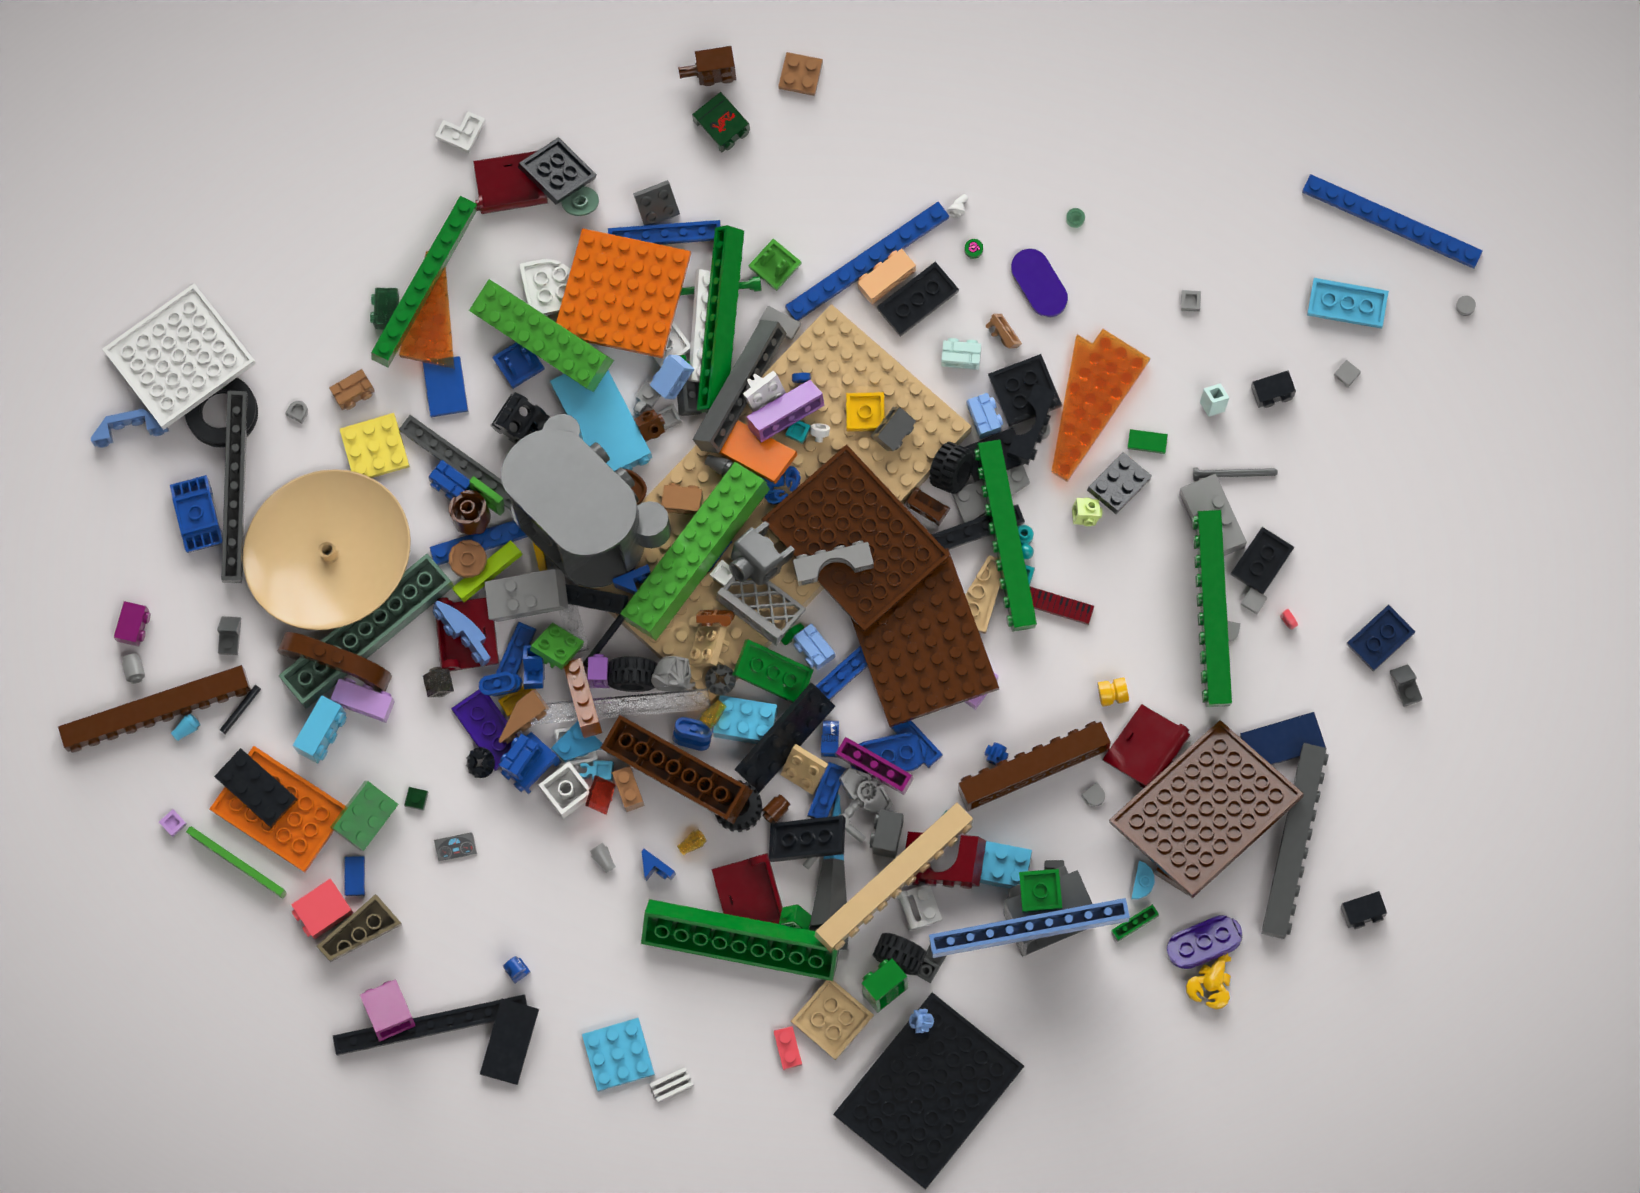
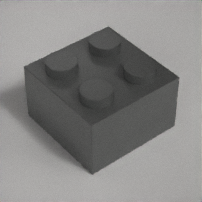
[869,809,904,858]

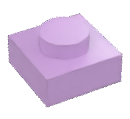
[159,809,187,837]

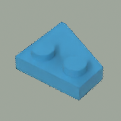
[551,721,603,762]

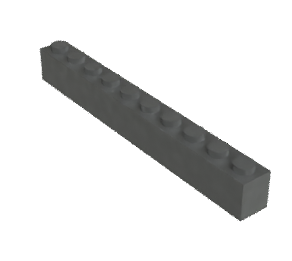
[221,391,248,583]
[1261,743,1329,939]

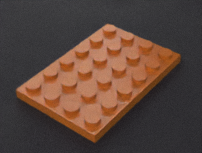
[209,746,345,873]

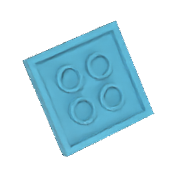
[582,1018,655,1092]

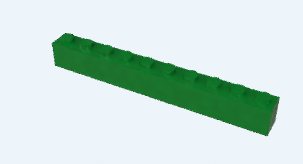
[371,196,477,368]
[697,225,744,413]
[974,440,1037,632]

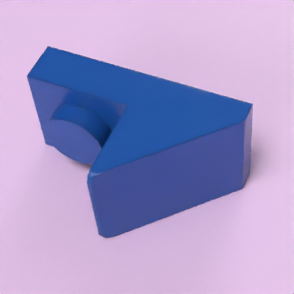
[612,564,651,595]
[641,848,676,881]

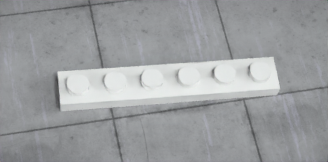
[688,269,711,383]

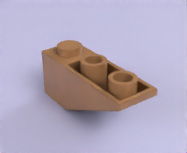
[499,690,550,744]

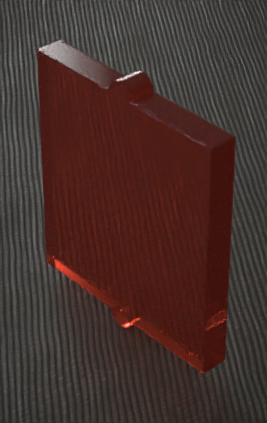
[585,775,616,815]

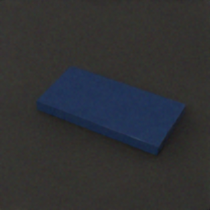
[1240,712,1326,765]

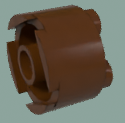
[449,490,491,535]

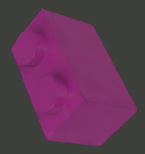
[114,601,151,647]

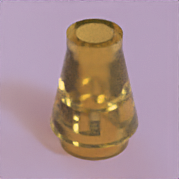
[699,700,727,729]
[677,829,707,855]

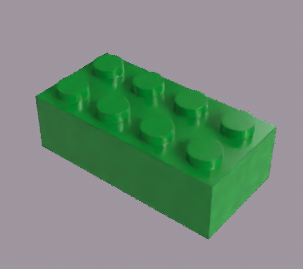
[861,958,908,1013]

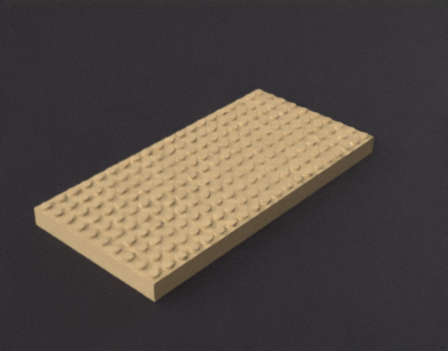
[577,304,971,706]

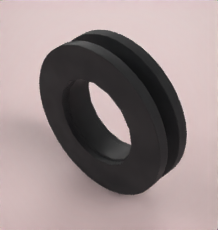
[184,378,258,448]

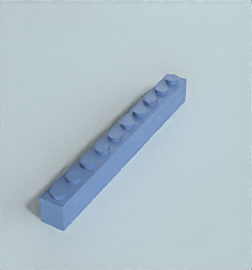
[929,898,1130,958]

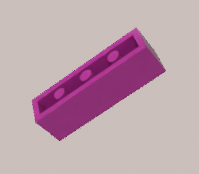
[836,737,914,795]

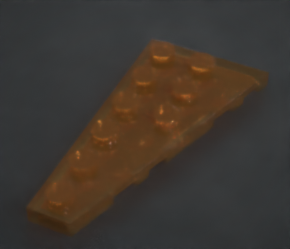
[399,251,455,369]

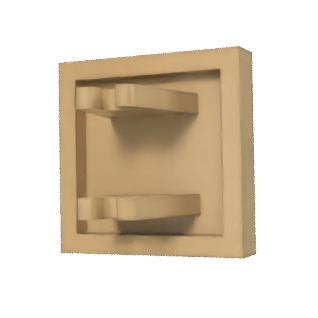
[689,627,729,667]
[780,744,828,795]

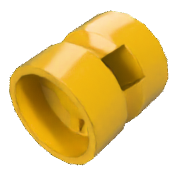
[1097,677,1129,707]

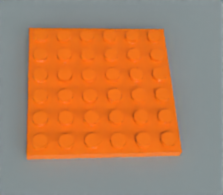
[556,228,691,359]

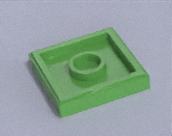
[469,476,505,516]

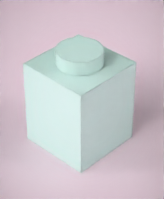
[1200,384,1229,417]

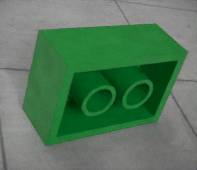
[330,781,399,851]

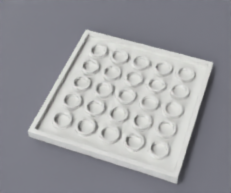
[103,283,256,430]

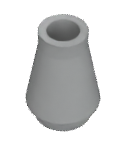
[590,843,616,873]

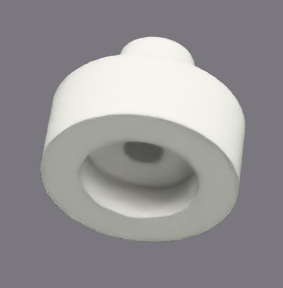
[810,423,830,443]

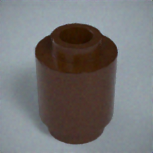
[762,794,791,823]

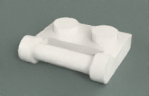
[897,884,942,931]

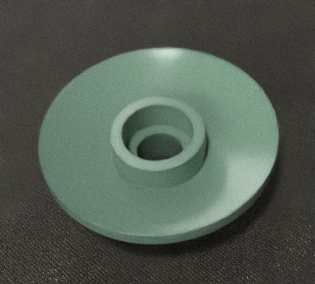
[562,187,599,216]

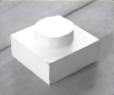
[710,560,733,587]

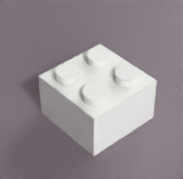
[538,762,594,819]

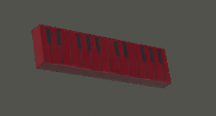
[1030,587,1094,625]

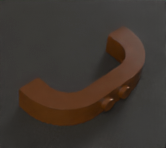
[277,632,392,692]

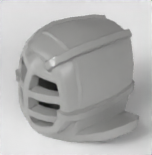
[651,656,695,692]

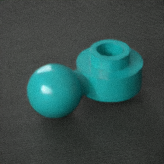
[1018,525,1034,560]

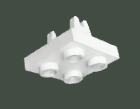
[743,371,786,412]

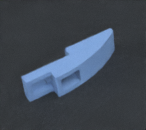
[433,601,491,667]

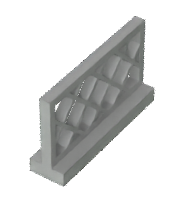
[716,576,806,646]

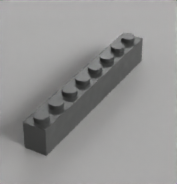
[692,320,787,453]

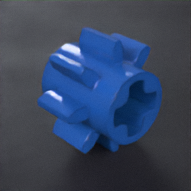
[984,742,1009,766]

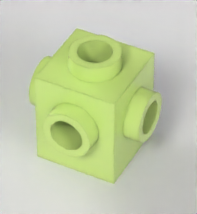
[1072,498,1102,526]

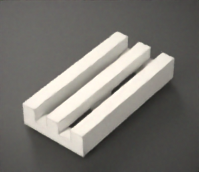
[650,1067,694,1102]

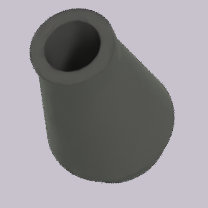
[705,454,733,477]

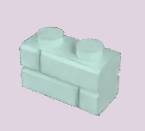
[941,338,981,370]

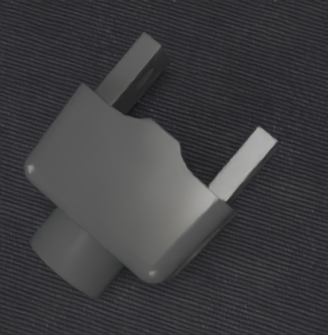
[729,521,795,586]

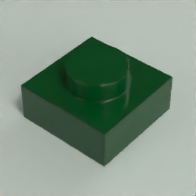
[404,787,429,811]

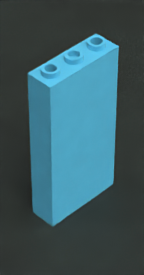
[550,371,652,472]

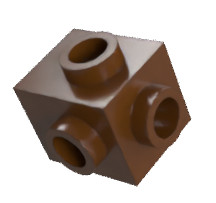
[634,409,666,442]

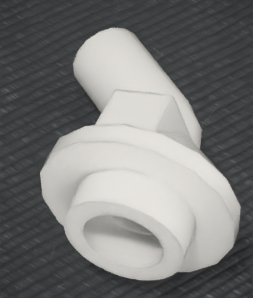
[947,194,968,218]

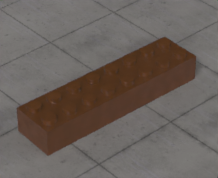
[600,715,753,824]
[958,721,1111,811]

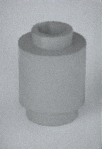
[122,654,145,684]

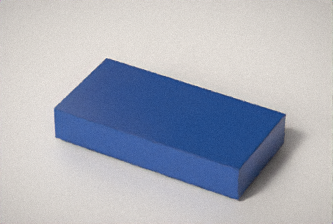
[345,856,365,896]

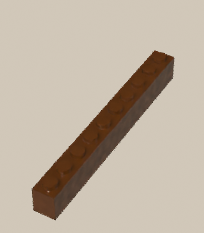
[58,665,251,753]

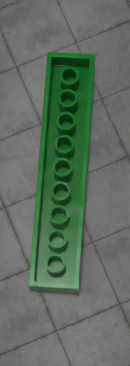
[1192,510,1232,707]
[641,899,839,981]

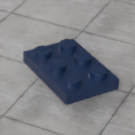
[1347,604,1416,672]

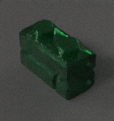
[370,288,399,329]

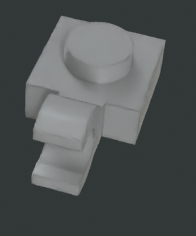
[633,382,661,416]

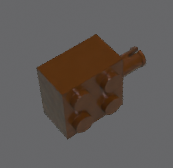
[678,46,736,86]

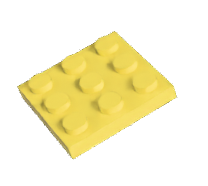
[340,413,410,478]

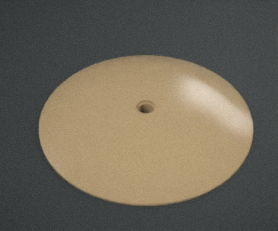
[243,469,411,630]

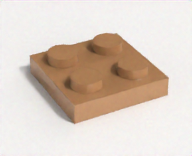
[778,52,823,96]

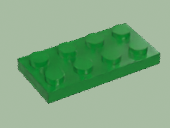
[732,639,814,703]

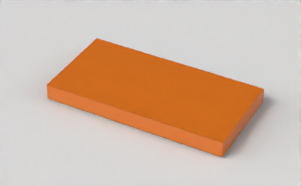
[719,420,798,484]

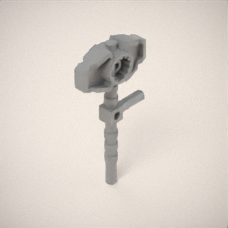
[803,768,893,870]

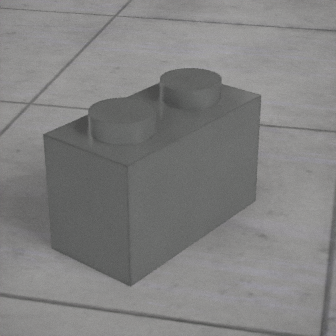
[871,407,916,451]

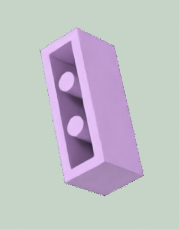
[330,678,395,723]

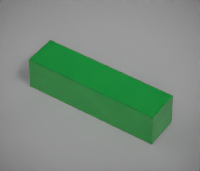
[1111,904,1159,942]

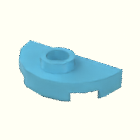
[1131,861,1155,899]

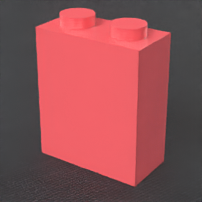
[291,879,354,939]

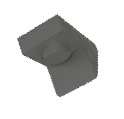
[217,616,241,655]
[1390,664,1422,707]

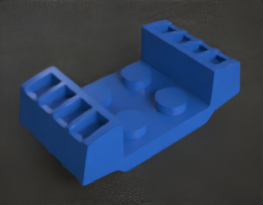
[170,475,223,553]

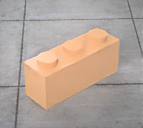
[858,249,916,305]

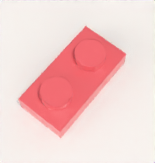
[774,1026,802,1070]

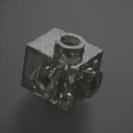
[423,667,454,697]

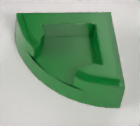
[781,623,805,645]

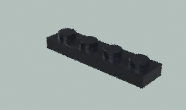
[566,584,629,614]

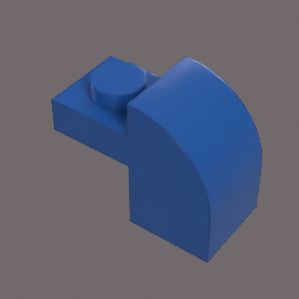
[523,645,545,689]

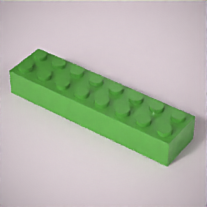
[469,279,614,392]

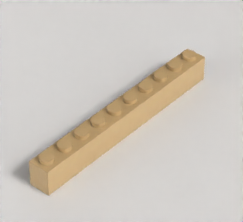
[815,802,973,953]

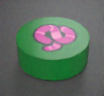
[964,239,983,259]

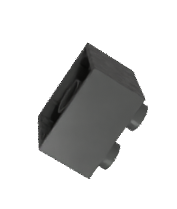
[1004,866,1093,957]

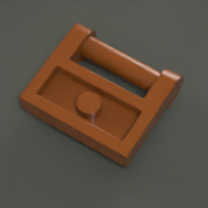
[696,610,735,627]

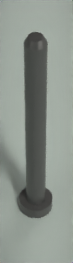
[1193,468,1278,481]

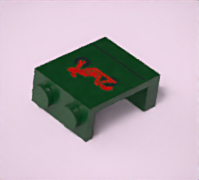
[692,92,750,153]

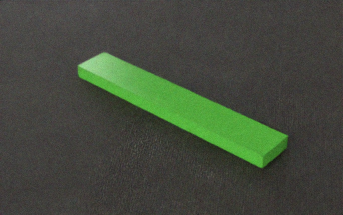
[186,826,287,899]

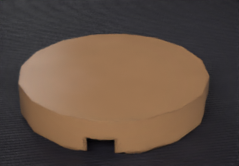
[449,540,487,578]

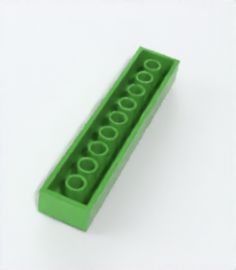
[620,462,770,641]

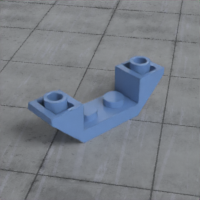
[91,409,169,448]

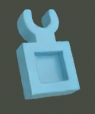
[579,761,614,782]

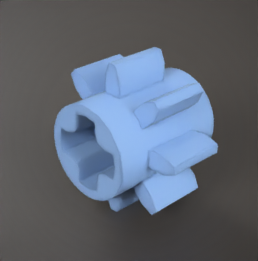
[909,1009,934,1033]

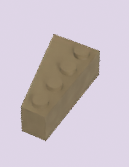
[317,894,402,962]

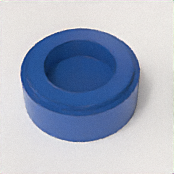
[792,373,811,383]

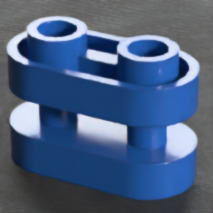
[479,672,523,697]
[672,717,713,751]

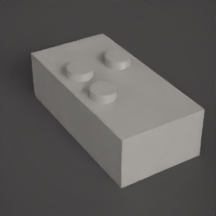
[1179,474,1247,556]
[485,568,568,622]

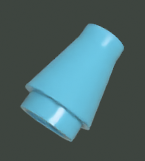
[171,713,200,741]

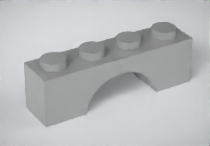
[793,541,874,586]

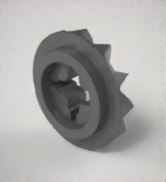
[705,664,736,695]

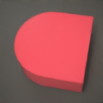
[1280,609,1298,629]

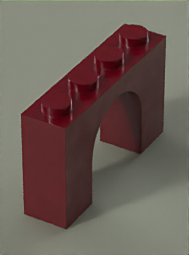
[905,831,986,889]

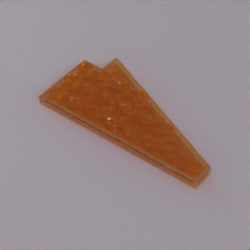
[1052,329,1151,482]

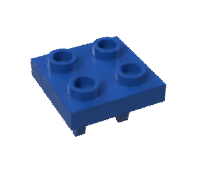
[492,342,545,389]

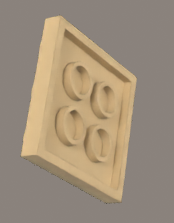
[791,980,874,1060]

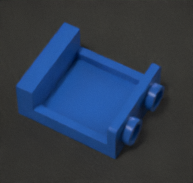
[498,732,561,794]

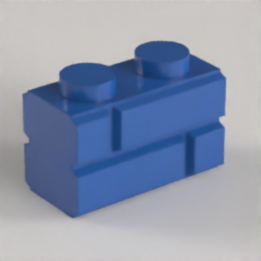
[428,460,470,501]
[499,734,543,781]

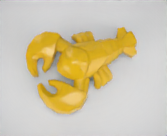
[1186,954,1231,1009]

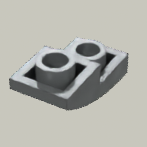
[917,945,946,983]

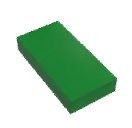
[1127,429,1168,454]

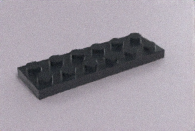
[734,683,835,793]

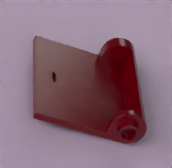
[473,151,548,214]
[434,597,499,672]
[1102,704,1191,789]
[711,853,783,924]

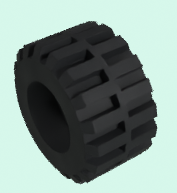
[929,442,974,494]
[608,656,657,692]
[715,780,763,832]
[873,933,927,975]

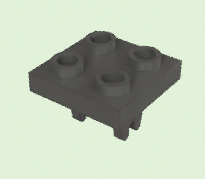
[633,180,680,226]

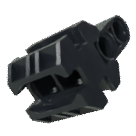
[490,392,550,444]

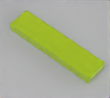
[452,540,523,602]

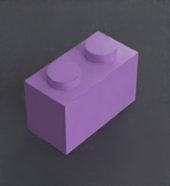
[588,654,610,688]

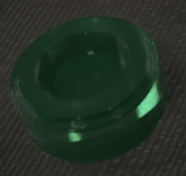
[1066,208,1085,228]

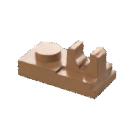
[986,314,1022,349]

